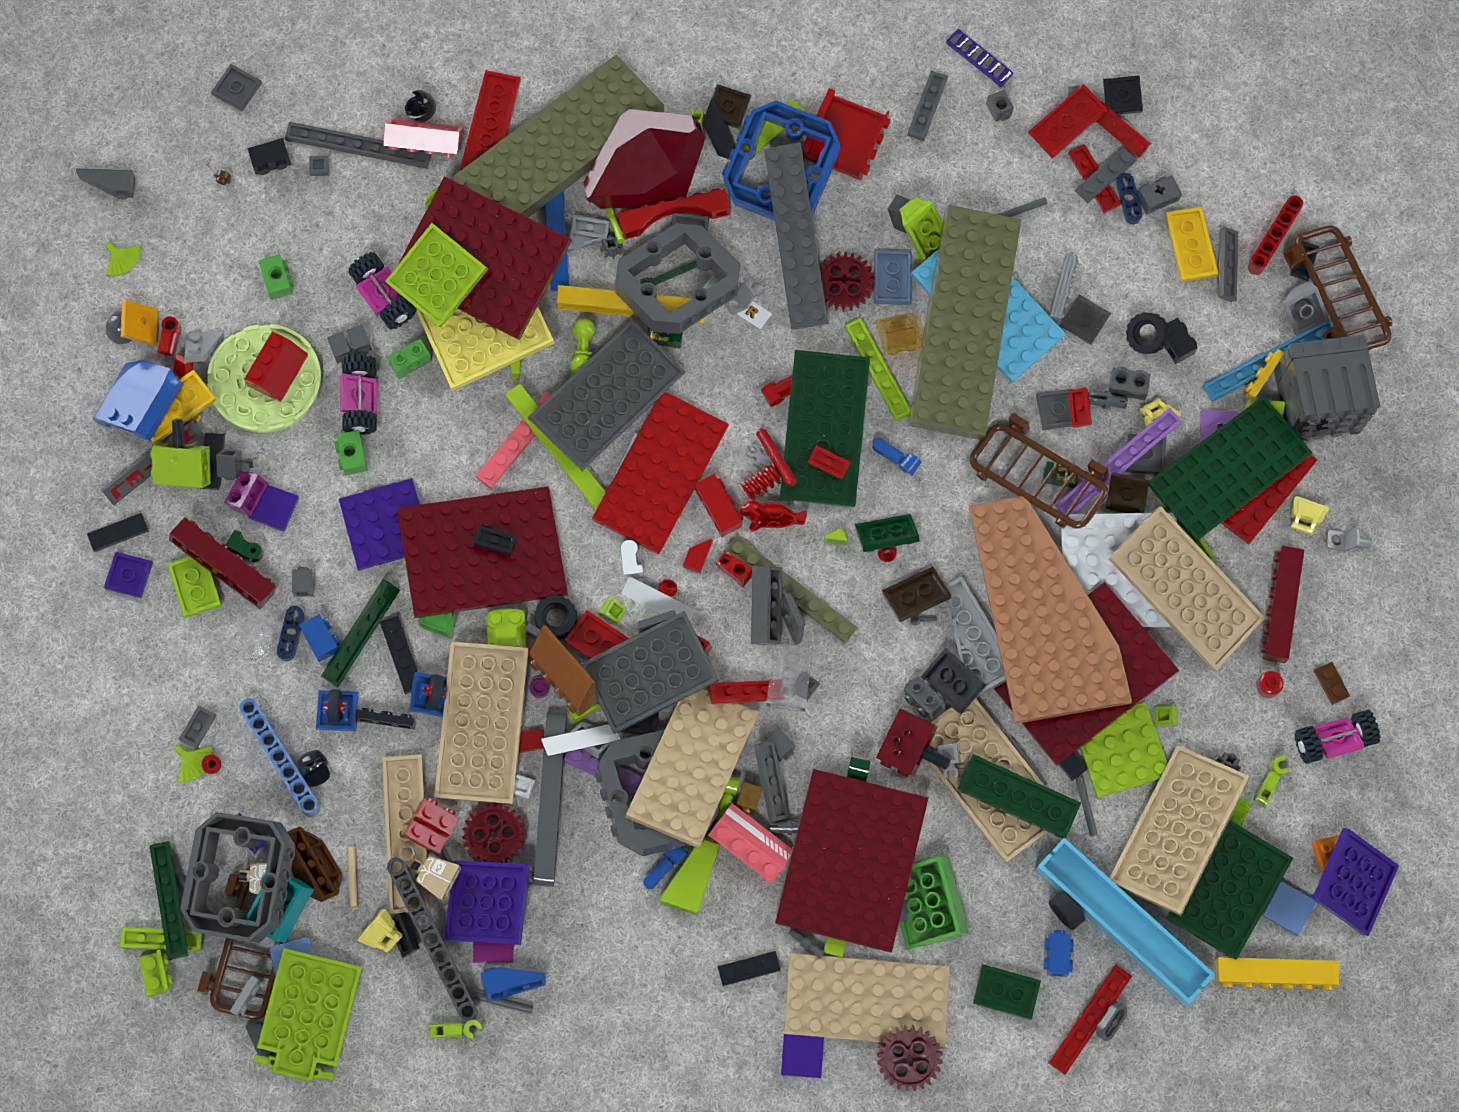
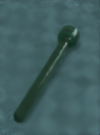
[640,260,697,286]

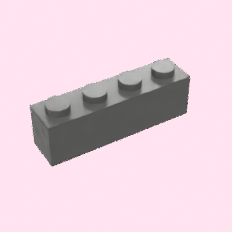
[751,566,782,645]

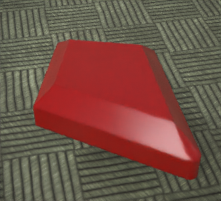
[172,353,193,379]

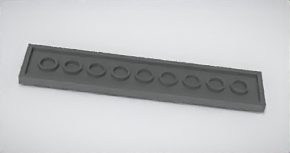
[764,142,829,330]

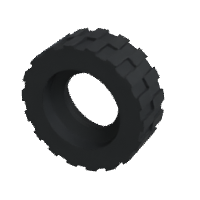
[1126,312,1170,354]
[534,595,577,640]

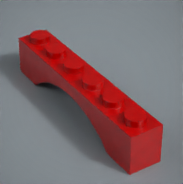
[617,188,730,240]

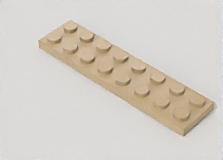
[382,754,430,915]

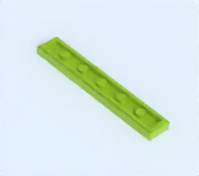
[844,318,910,422]

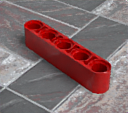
[1248,195,1303,275]

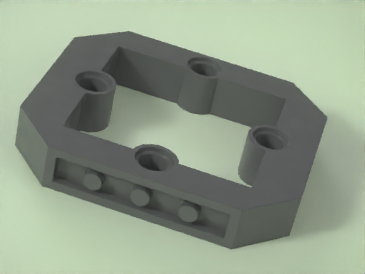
[615,223,740,334]
[595,729,719,856]
[180,812,295,943]

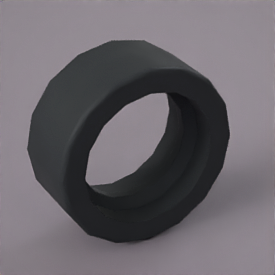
[1049,891,1085,930]

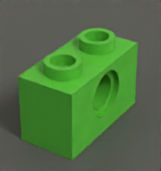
[258,254,294,300]
[388,339,432,379]
[334,430,368,475]

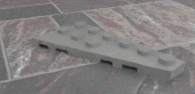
[945,576,1006,698]

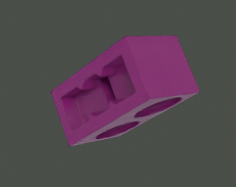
[224,471,269,516]

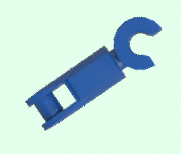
[872,437,922,476]
[643,847,689,889]

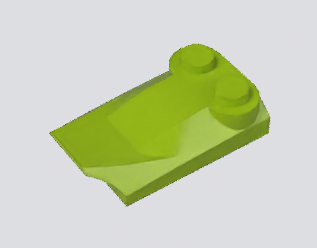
[900,197,943,263]
[486,609,527,648]

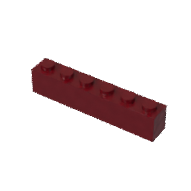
[169,517,276,609]
[1260,545,1305,664]

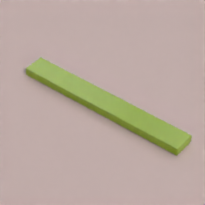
[505,383,606,511]

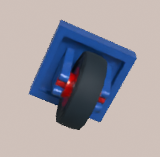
[408,672,447,717]
[316,689,359,732]

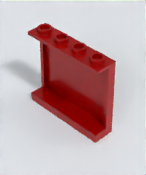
[802,88,891,180]

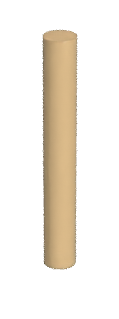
[347,847,358,908]

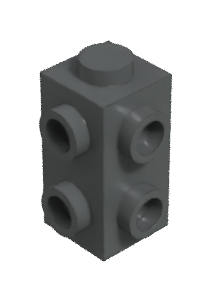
[904,676,946,722]

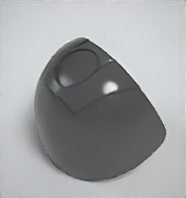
[106,311,132,344]

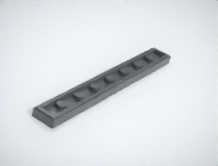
[285,122,432,169]

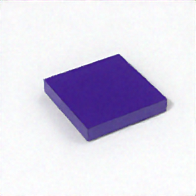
[248,485,299,532]
[103,552,153,598]
[781,1034,824,1079]

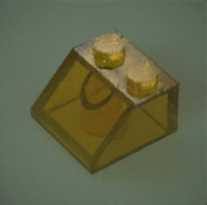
[875,313,921,355]

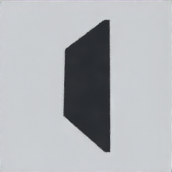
[703,99,736,160]

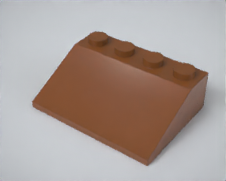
[529,625,598,717]

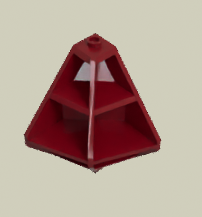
[583,109,706,209]

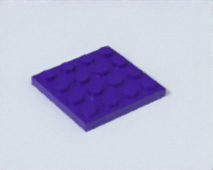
[339,478,420,571]
[1312,828,1399,936]
[444,861,531,945]

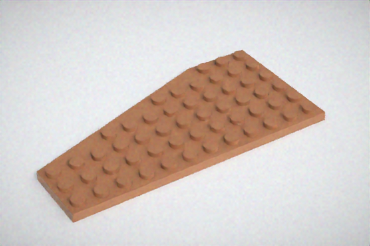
[969,496,1132,724]

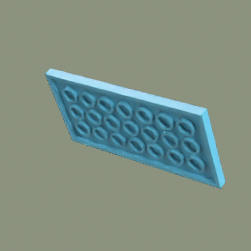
[910,250,1066,383]

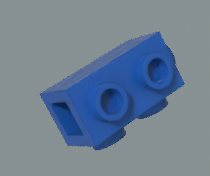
[1043,930,1074,977]

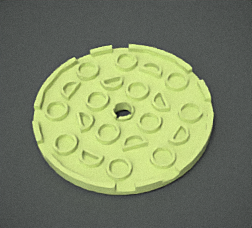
[207,324,322,433]

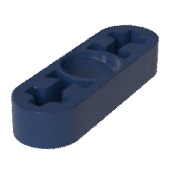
[1116,173,1142,225]
[277,606,304,661]

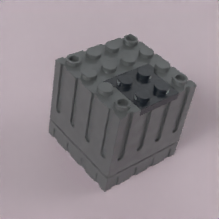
[1274,335,1380,441]

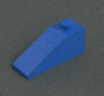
[480,967,546,1003]

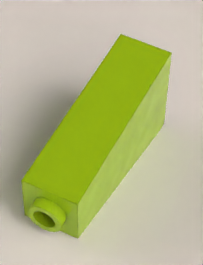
[660,838,720,915]

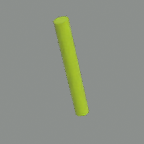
[605,208,625,244]

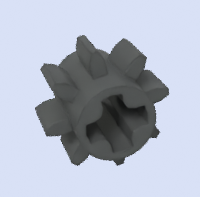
[600,235,623,259]
[1216,752,1241,771]

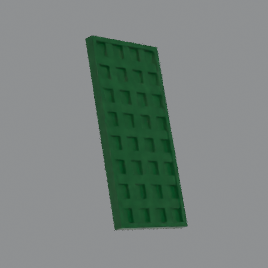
[1149,395,1313,543]

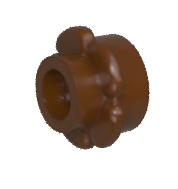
[213,170,231,186]

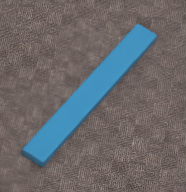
[1202,319,1334,402]

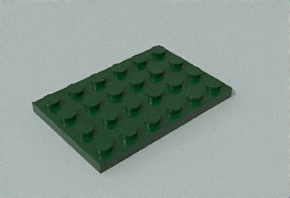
[1165,820,1293,960]

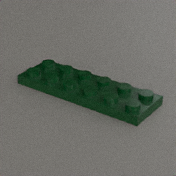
[957,754,1081,839]

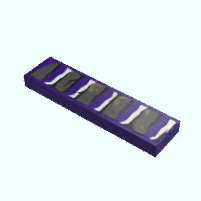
[946,29,1013,87]

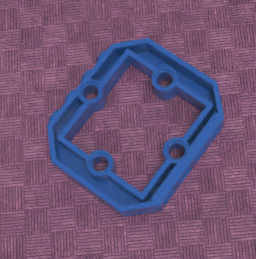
[722,101,841,221]

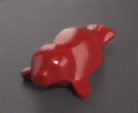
[740,500,807,532]

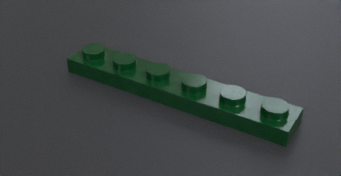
[321,579,400,687]
[149,841,189,960]

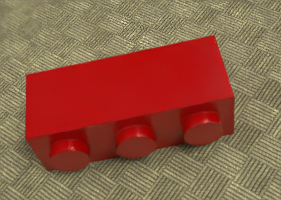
[695,474,743,537]

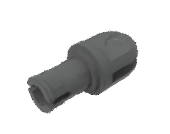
[1089,391,1128,409]

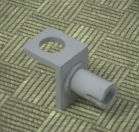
[724,281,765,315]
[1326,527,1372,552]

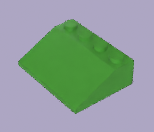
[899,856,969,950]

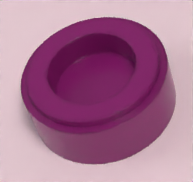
[529,678,549,699]

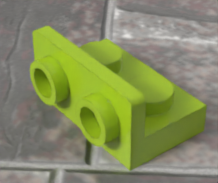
[139,950,174,997]

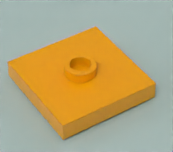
[121,300,158,346]

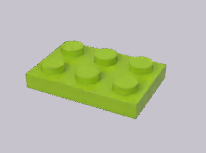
[167,557,222,618]

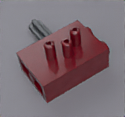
[876,709,951,777]

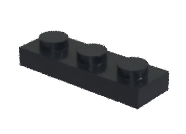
[355,708,416,730]
[717,951,781,987]

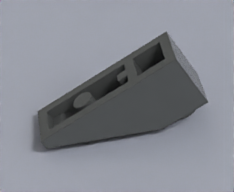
[76,168,135,200]

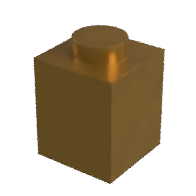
[736,782,762,815]

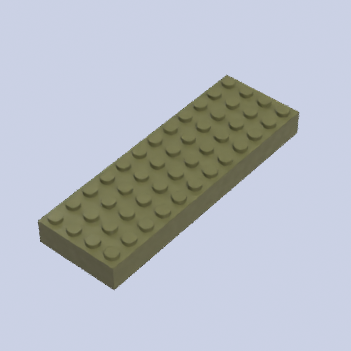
[450,54,664,218]
[908,205,1022,440]

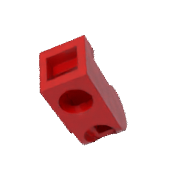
[716,551,752,588]

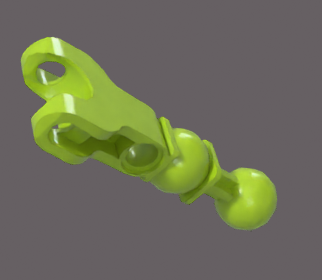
[570,318,595,375]

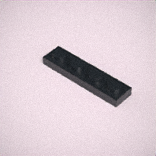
[380,616,418,694]

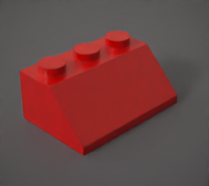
[244,331,308,402]

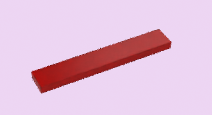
[1048,965,1132,1075]

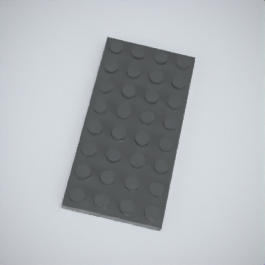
[528,320,686,472]

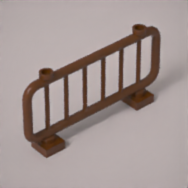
[1283,225,1393,350]
[970,413,1109,529]
[197,869,294,1020]

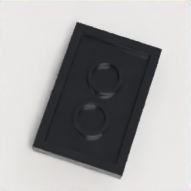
[921,648,986,714]

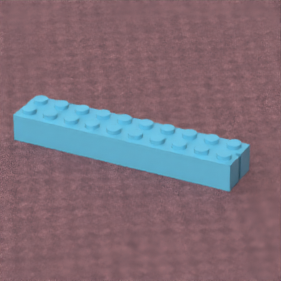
[1035,838,1215,1007]

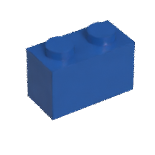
[299,614,340,662]

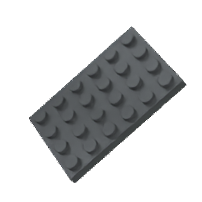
[580,611,719,734]

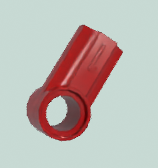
[157,316,181,356]
[761,375,792,407]

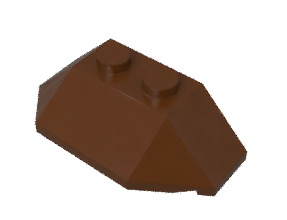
[287,827,342,902]

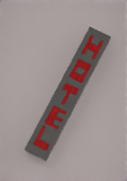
[101,419,204,505]

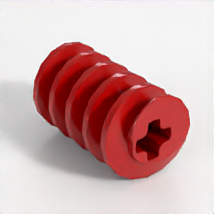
[739,462,782,500]

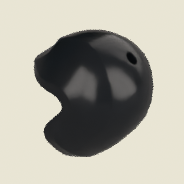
[405,90,436,122]
[298,750,330,787]

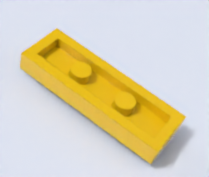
[1244,349,1284,400]

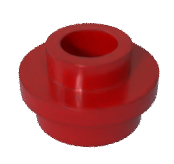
[877,546,897,562]
[658,579,677,596]
[201,754,221,774]

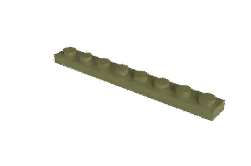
[724,536,858,644]

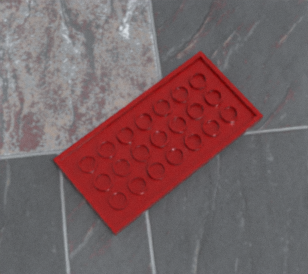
[592,391,729,555]

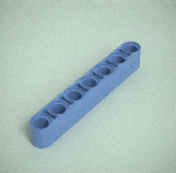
[239,698,320,816]

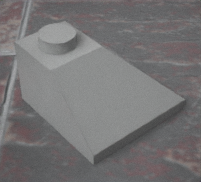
[1283,281,1329,336]

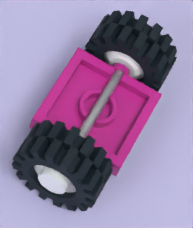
[348,252,416,330]
[340,354,377,435]
[1294,710,1381,764]

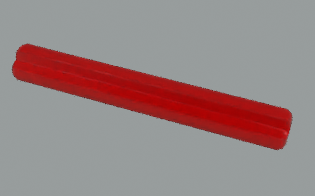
[756,428,797,487]

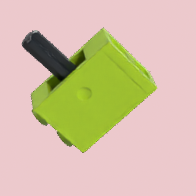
[150,419,211,488]

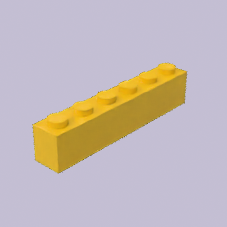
[1215,957,1339,991]

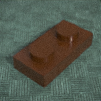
[1314,662,1350,705]

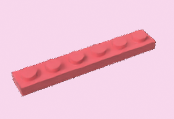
[476,391,552,489]

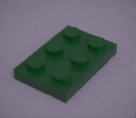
[855,514,920,552]
[973,964,1041,1020]

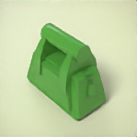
[418,612,456,639]

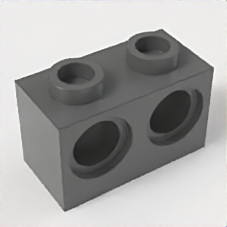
[1108,366,1151,401]

